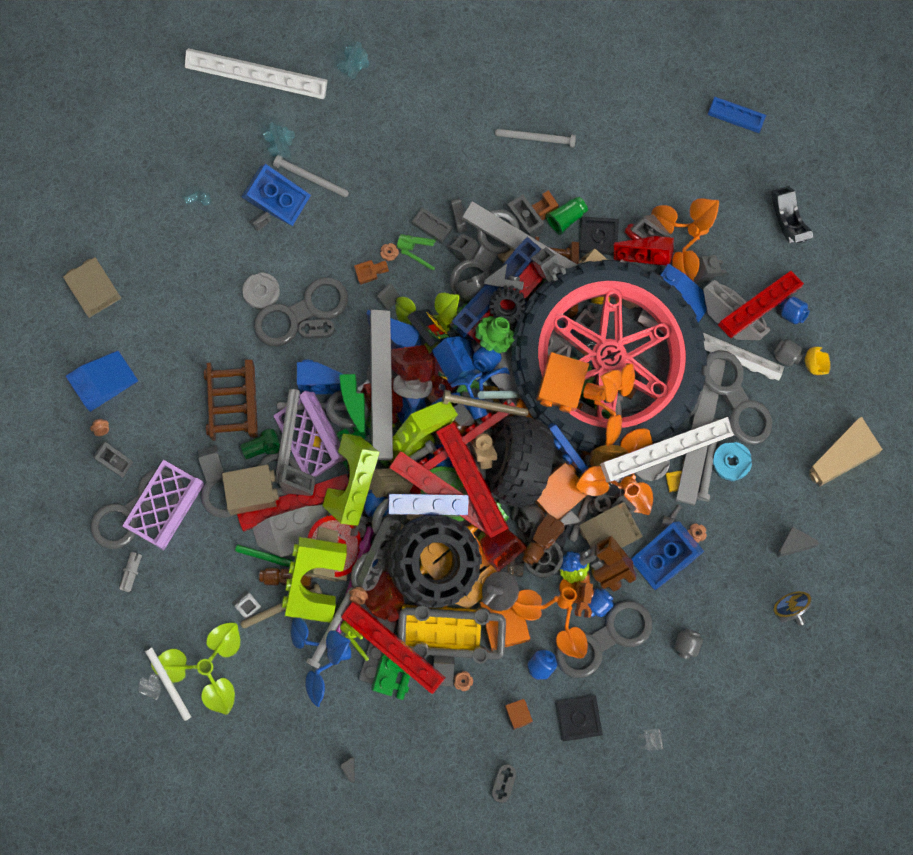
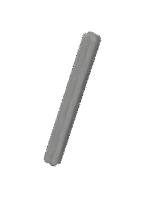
[275,389,300,483]

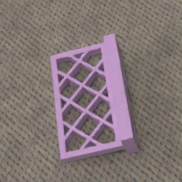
[274,391,346,477]
[123,460,204,551]

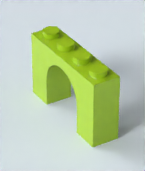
[389,401,458,464]
[323,434,380,526]
[282,537,347,623]

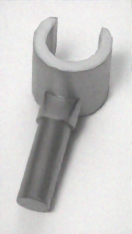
[661,505,682,528]

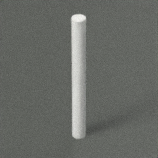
[145,648,191,721]

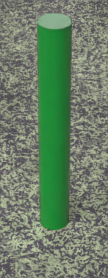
[235,544,293,567]

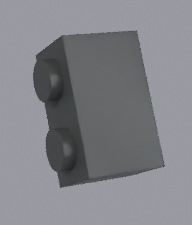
[507,195,544,238]

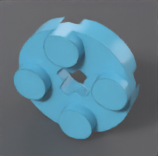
[713,442,752,481]

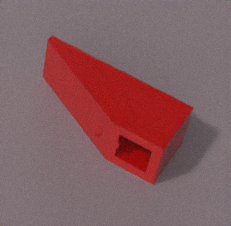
[614,236,674,266]

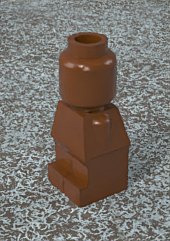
[522,513,565,566]
[259,568,312,589]

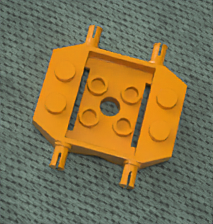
[419,524,508,609]

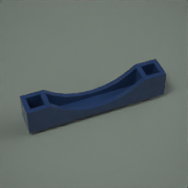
[450,236,541,338]

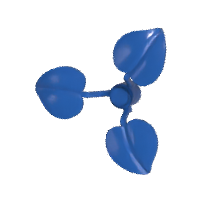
[430,368,510,420]
[291,617,351,707]

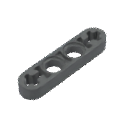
[357,517,401,591]

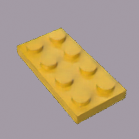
[402,605,481,650]

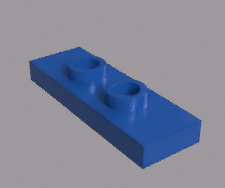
[708,97,766,133]
[548,423,588,474]

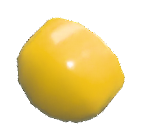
[804,347,830,375]

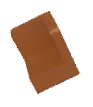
[532,190,559,221]
[505,699,533,730]

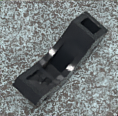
[771,186,813,243]

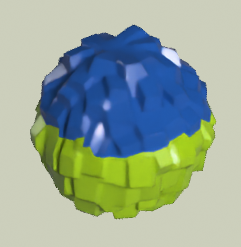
[560,552,590,584]

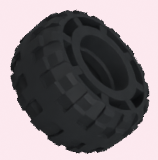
[485,415,554,507]
[387,515,482,608]

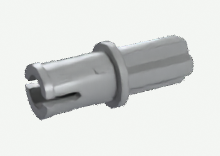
[120,552,142,592]

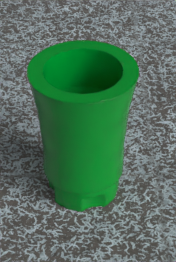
[545,197,588,235]

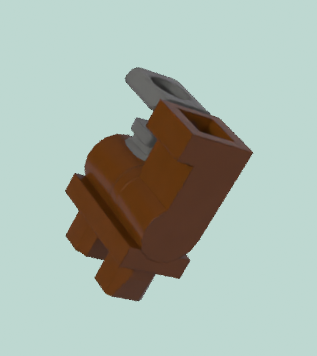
[580,535,637,592]

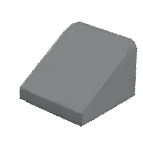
[560,511,580,527]

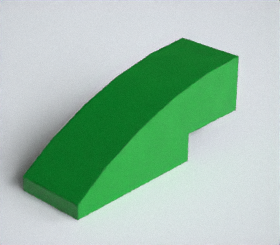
[340,374,366,435]

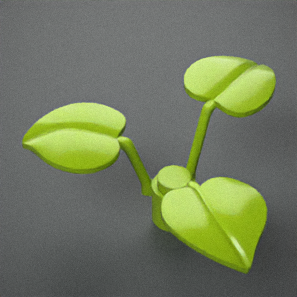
[395,293,460,373]
[151,623,240,715]

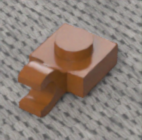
[354,260,389,285]
[574,582,594,618]

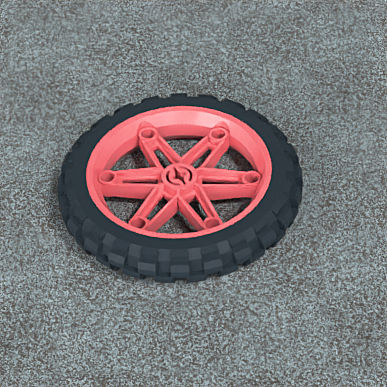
[511,260,707,454]

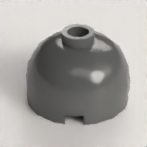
[455,271,491,302]
[512,504,547,543]
[524,541,563,578]

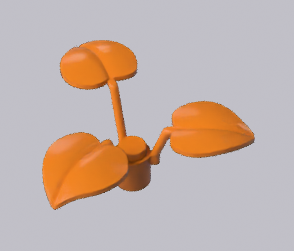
[651,198,719,282]
[584,363,635,446]
[576,428,653,515]
[512,573,590,659]

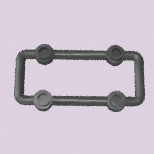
[398,605,506,664]

